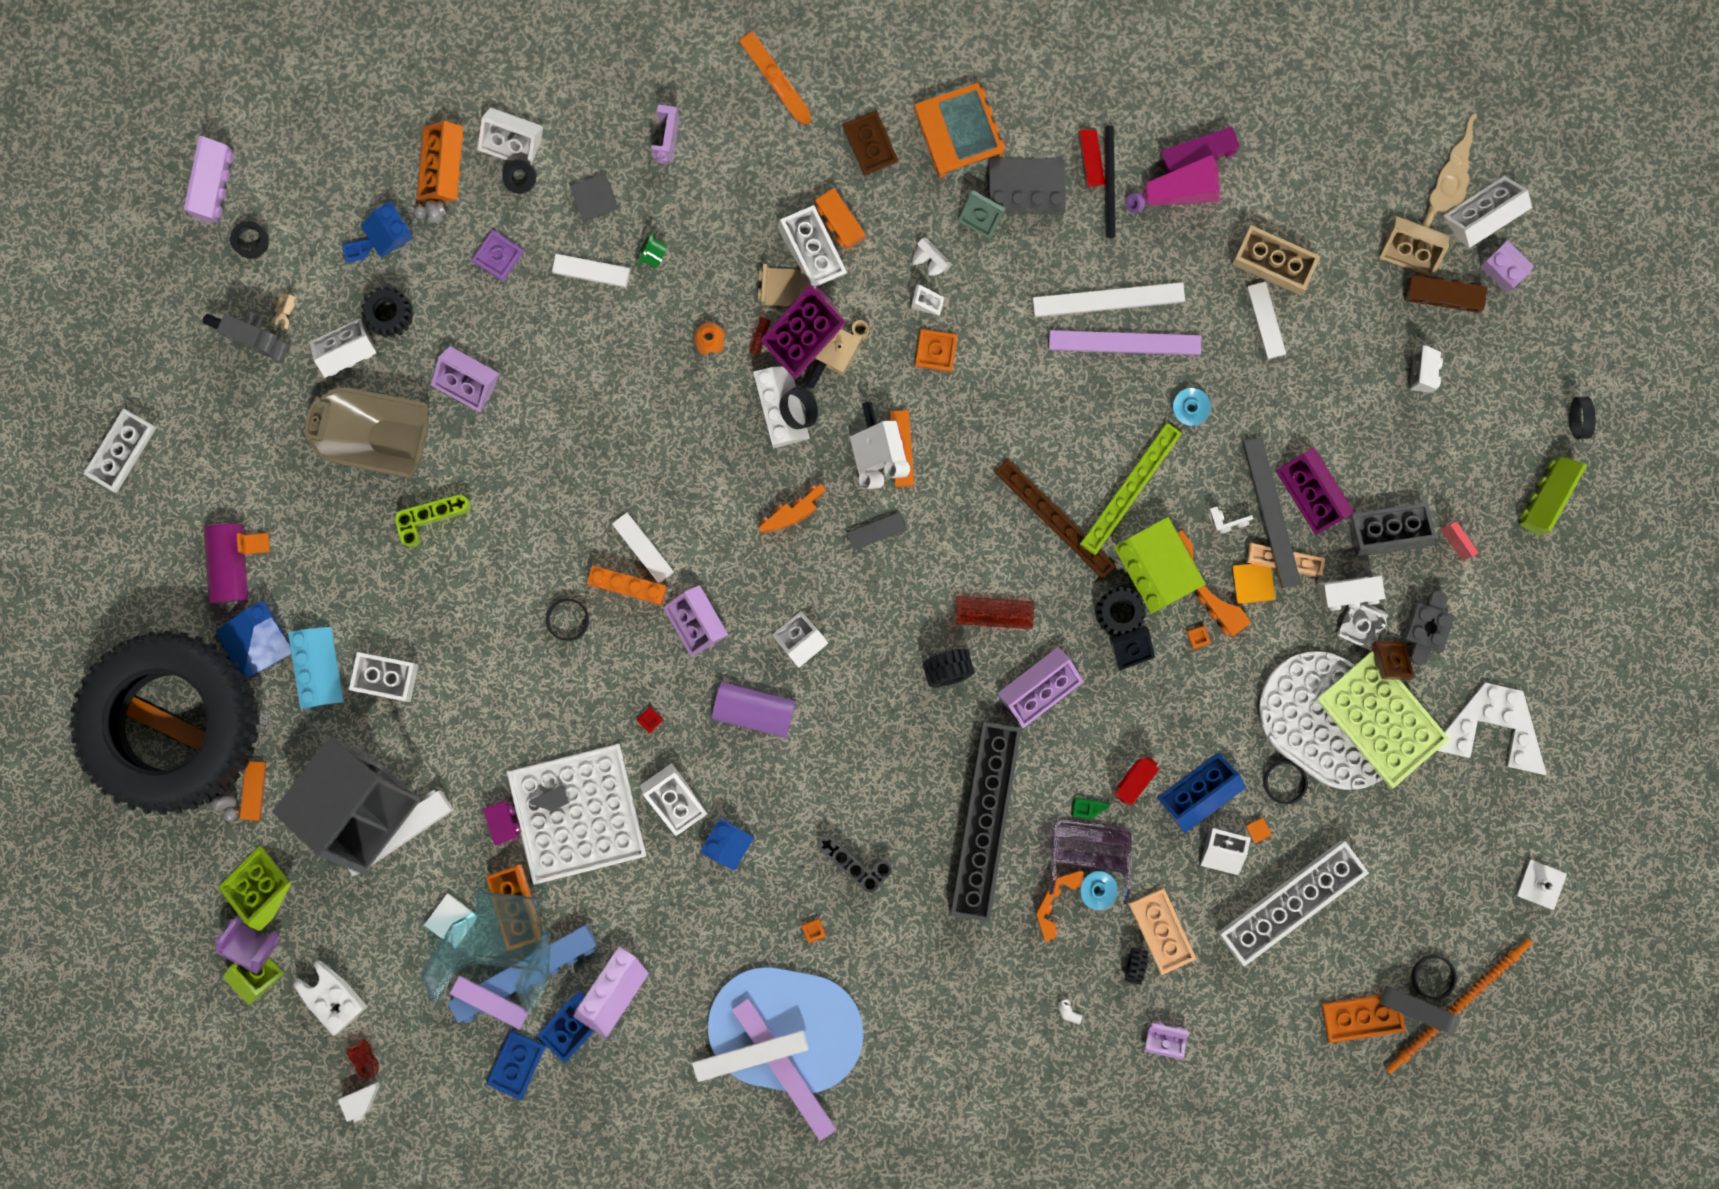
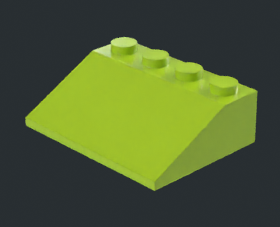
[1114,517,1206,614]

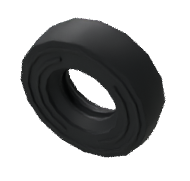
[502,160,536,194]

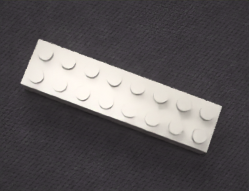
[1217,841,1369,967]

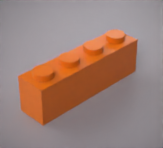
[587,565,668,606]

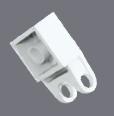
[293,960,368,1036]

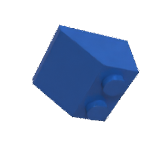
[361,201,413,258]
[700,818,754,871]

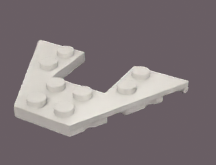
[1437,683,1546,775]

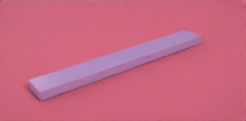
[1049,330,1201,355]
[732,998,836,1141]

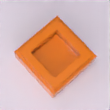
[1186,625,1211,650]
[1245,817,1272,843]
[801,918,826,944]

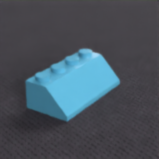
[288,627,344,709]

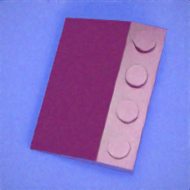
[760,284,846,379]

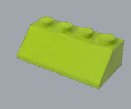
[1519,457,1587,536]

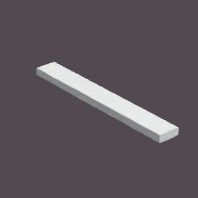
[1032,282,1185,317]

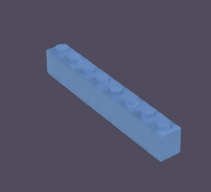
[447,925,598,1024]

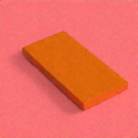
[1321,995,1406,1043]

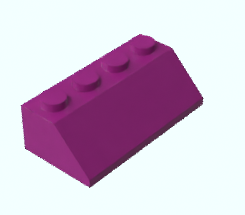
[1276,448,1355,536]

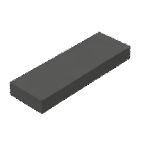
[847,512,907,551]

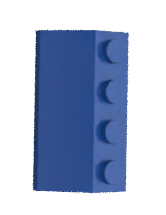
[1157,752,1247,833]

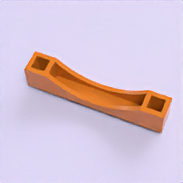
[1178,530,1251,637]

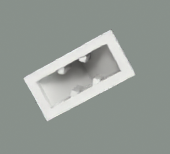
[911,285,944,316]

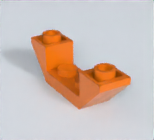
[1035,870,1084,942]

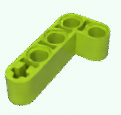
[395,495,471,548]

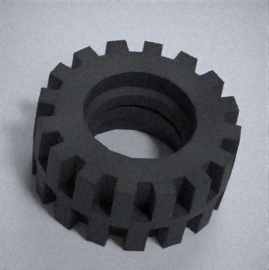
[1124,947,1149,985]

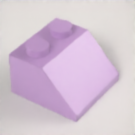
[1481,240,1534,293]

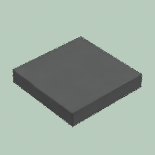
[570,173,618,222]

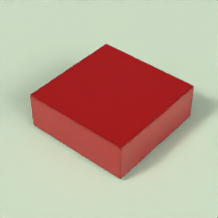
[636,707,664,734]

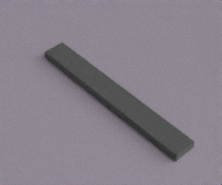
[1243,437,1301,588]

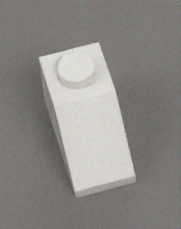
[338,1082,380,1123]

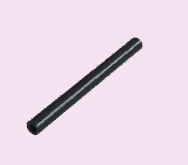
[1105,125,1116,238]

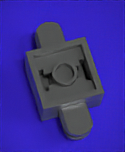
[1401,591,1455,665]

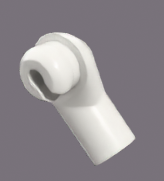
[1058,999,1082,1025]

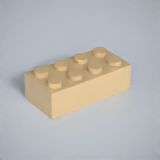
[1232,225,1320,296]

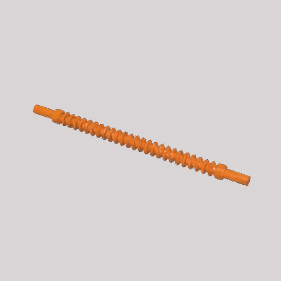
[1385,938,1533,1074]

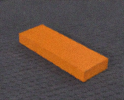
[240,761,267,821]

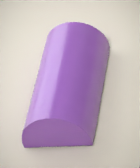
[712,682,796,738]

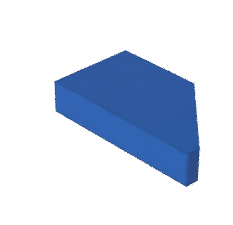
[342,239,373,263]

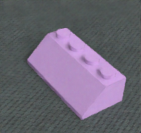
[184,136,234,223]
[997,647,1084,728]
[573,947,649,1038]

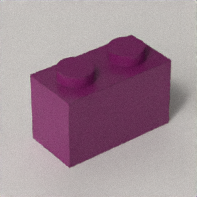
[483,801,521,846]

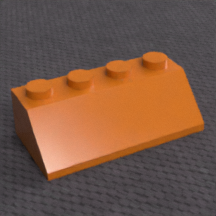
[416,121,463,203]

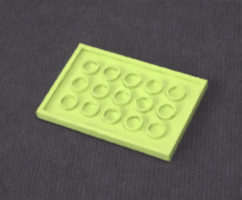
[1316,650,1449,789]

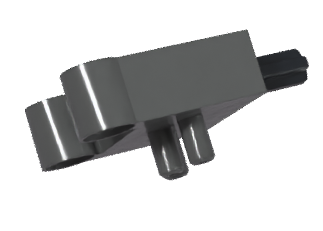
[203,311,290,363]

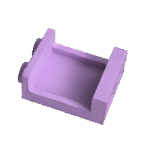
[651,104,680,164]

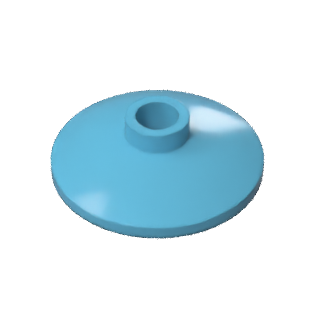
[1173,388,1211,426]
[1080,871,1118,910]

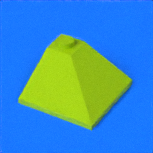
[218,846,291,931]

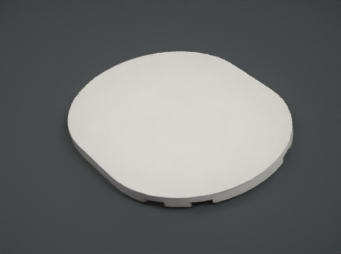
[1259,651,1383,790]

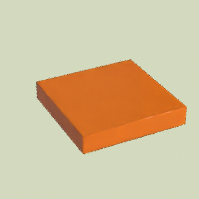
[915,329,958,372]

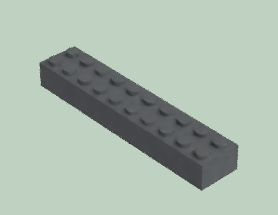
[950,722,1022,922]

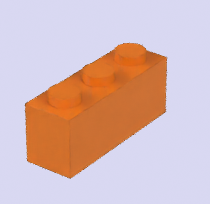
[815,188,866,251]

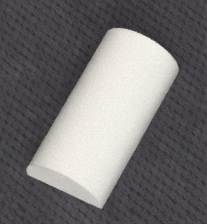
[83,408,157,493]

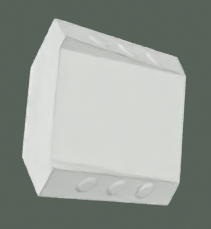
[1337,602,1389,651]

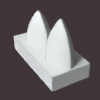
[912,238,953,275]

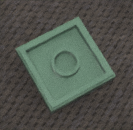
[958,190,1006,239]

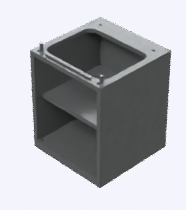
[272,735,421,875]

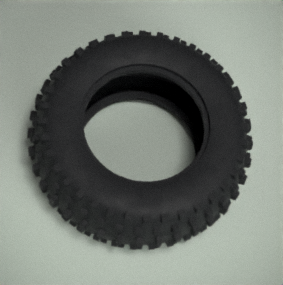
[69,631,260,815]

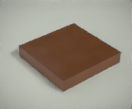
[1372,641,1415,680]

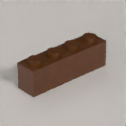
[1405,274,1487,313]

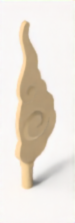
[1422,114,1477,228]

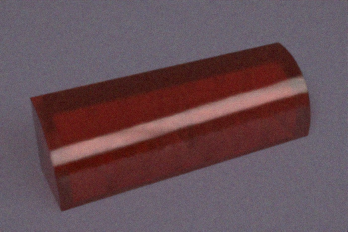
[956,596,1034,629]

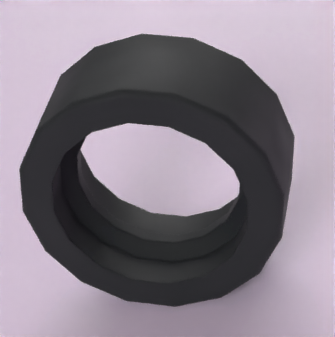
[230,221,269,259]

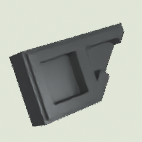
[529,785,570,811]

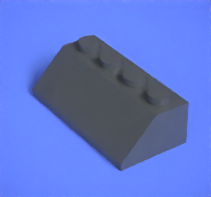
[1351,502,1437,557]

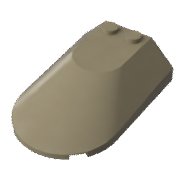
[305,387,429,479]

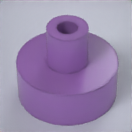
[1126,193,1146,213]

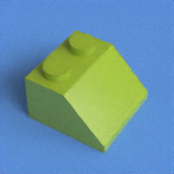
[223,958,284,1005]

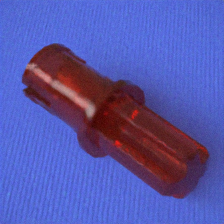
[749,317,771,356]

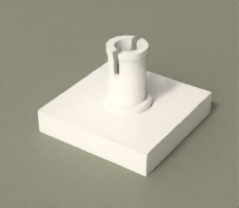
[1515,859,1567,910]

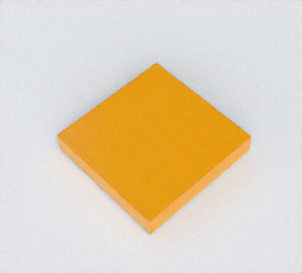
[1232,564,1276,604]

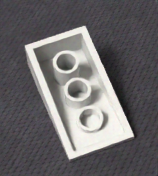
[778,205,847,287]

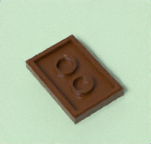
[842,110,899,176]

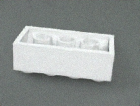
[1442,176,1532,248]
[753,366,810,448]

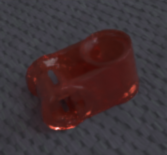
[346,1039,380,1079]

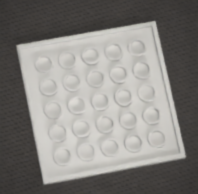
[507,744,647,885]

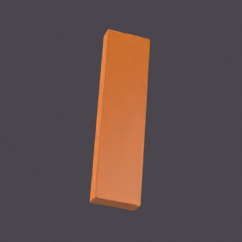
[890,410,914,488]

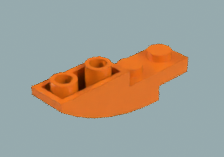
[758,484,826,533]

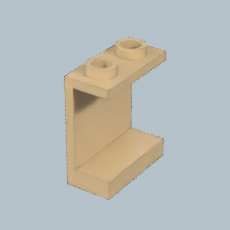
[758,264,809,307]

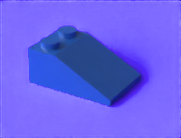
[537,991,596,1064]

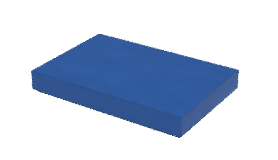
[486,1030,546,1100]

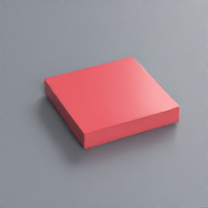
[1440,521,1478,561]

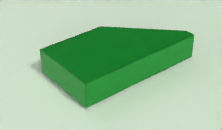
[1072,797,1111,820]

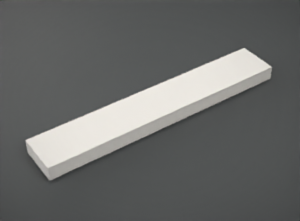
[692,1030,809,1082]

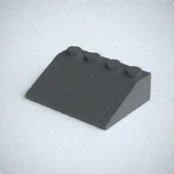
[989,158,1066,215]

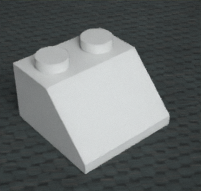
[1410,345,1443,393]
[772,611,828,668]

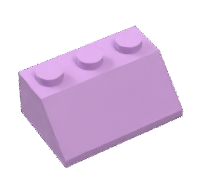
[431,346,499,412]
[663,585,728,657]

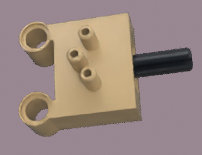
[804,320,869,389]

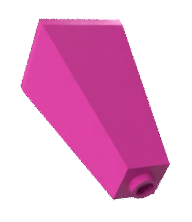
[1144,155,1221,206]

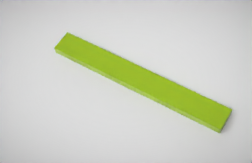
[1079,422,1182,555]

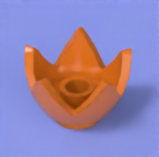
[693,322,726,355]

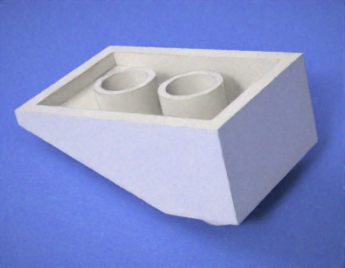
[640,763,707,836]

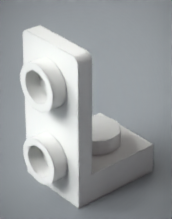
[1207,507,1253,534]

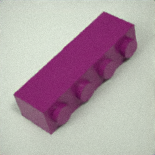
[1159,126,1240,174]

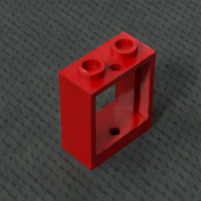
[1112,757,1160,806]

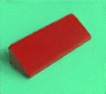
[1078,129,1105,188]

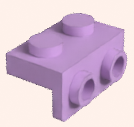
[1144,1022,1189,1060]

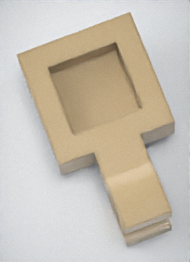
[271,294,296,329]

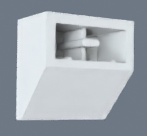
[1200,828,1251,875]

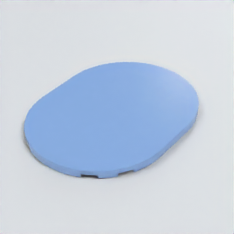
[708,967,863,1093]

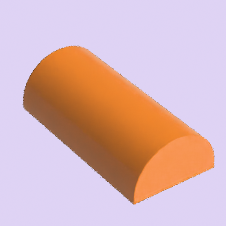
[485,864,545,951]

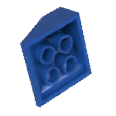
[216,601,291,678]

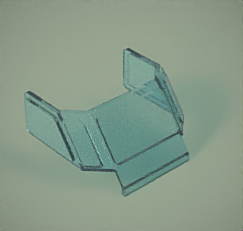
[421,891,550,1013]

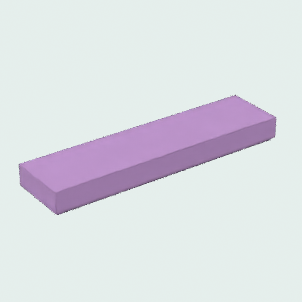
[450,976,529,1030]

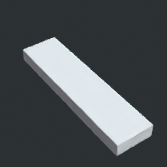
[552,254,630,288]
[1247,282,1286,360]
[612,513,674,584]

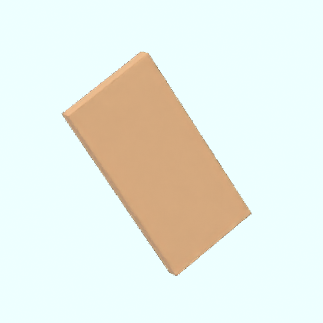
[1128,887,1196,975]

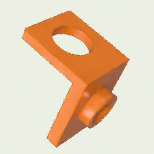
[237,533,270,555]

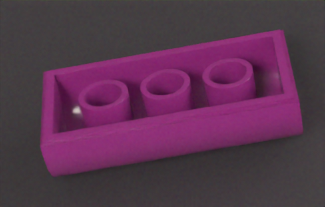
[203,524,249,604]

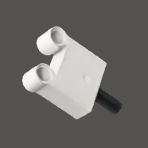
[850,401,910,489]

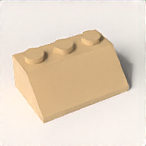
[1379,216,1450,278]

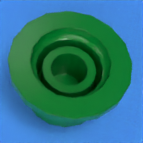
[635,231,667,268]

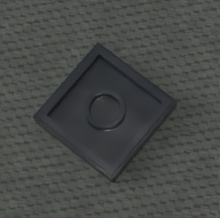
[1111,626,1155,671]

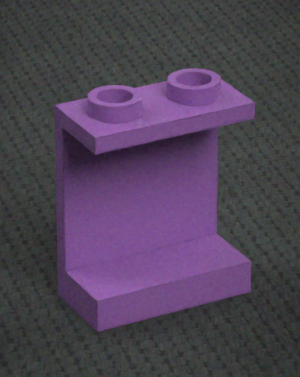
[215,914,280,974]

